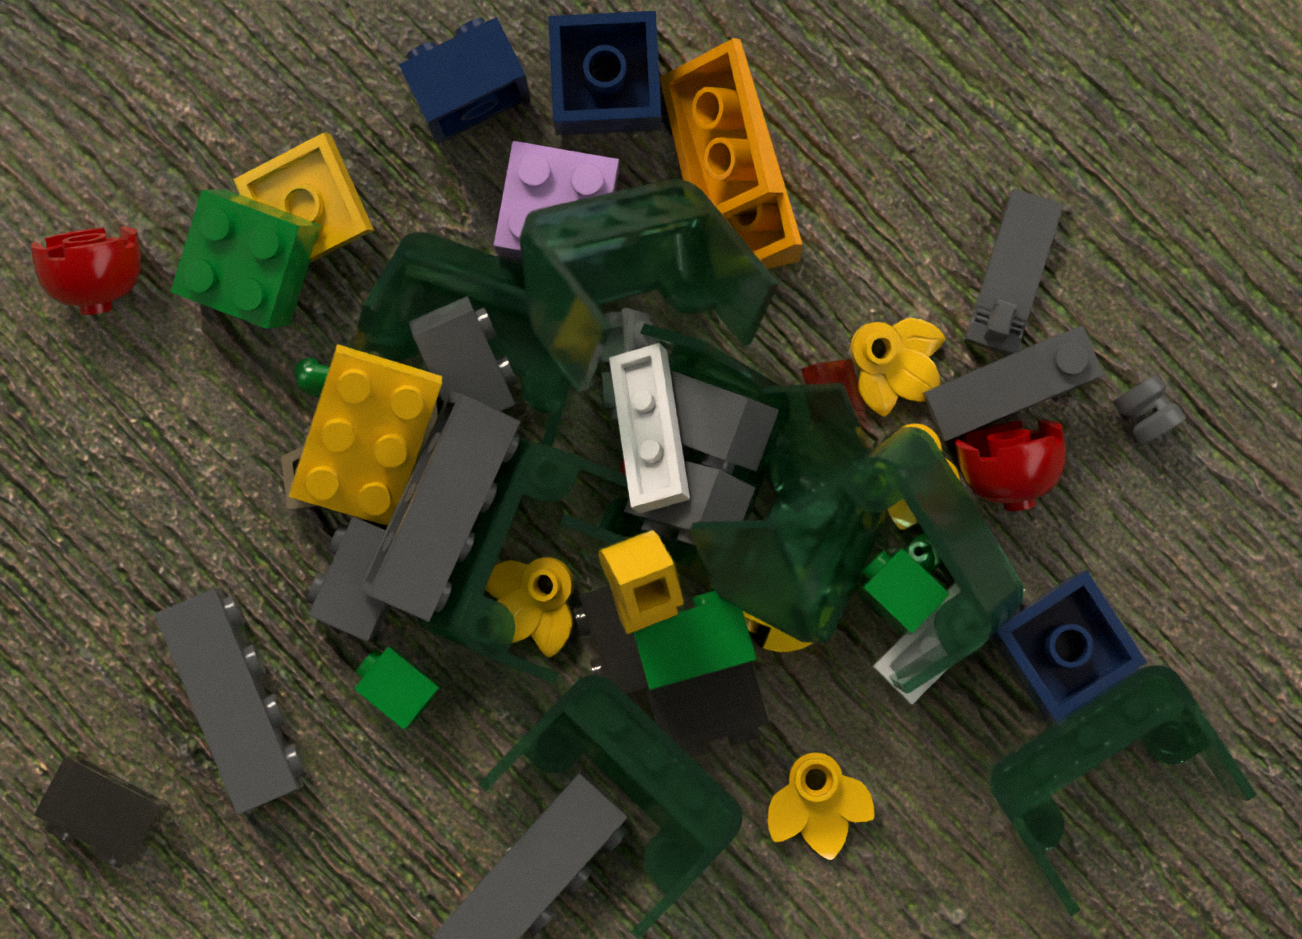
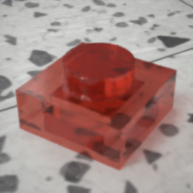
[801,359,865,420]

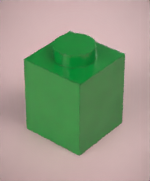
[354,646,443,730]

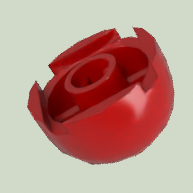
[31,227,141,315]
[955,420,1066,511]

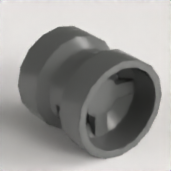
[1112,373,1187,446]

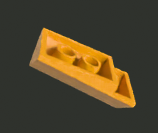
[659,38,803,278]

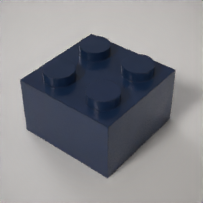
[548,11,661,135]
[399,17,531,144]
[987,570,1148,722]

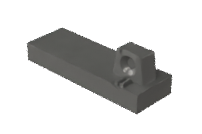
[963,188,1064,356]

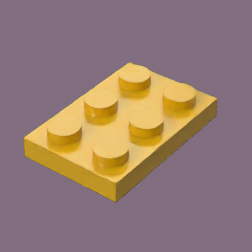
[289,344,442,526]

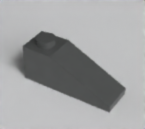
[923,325,1104,443]

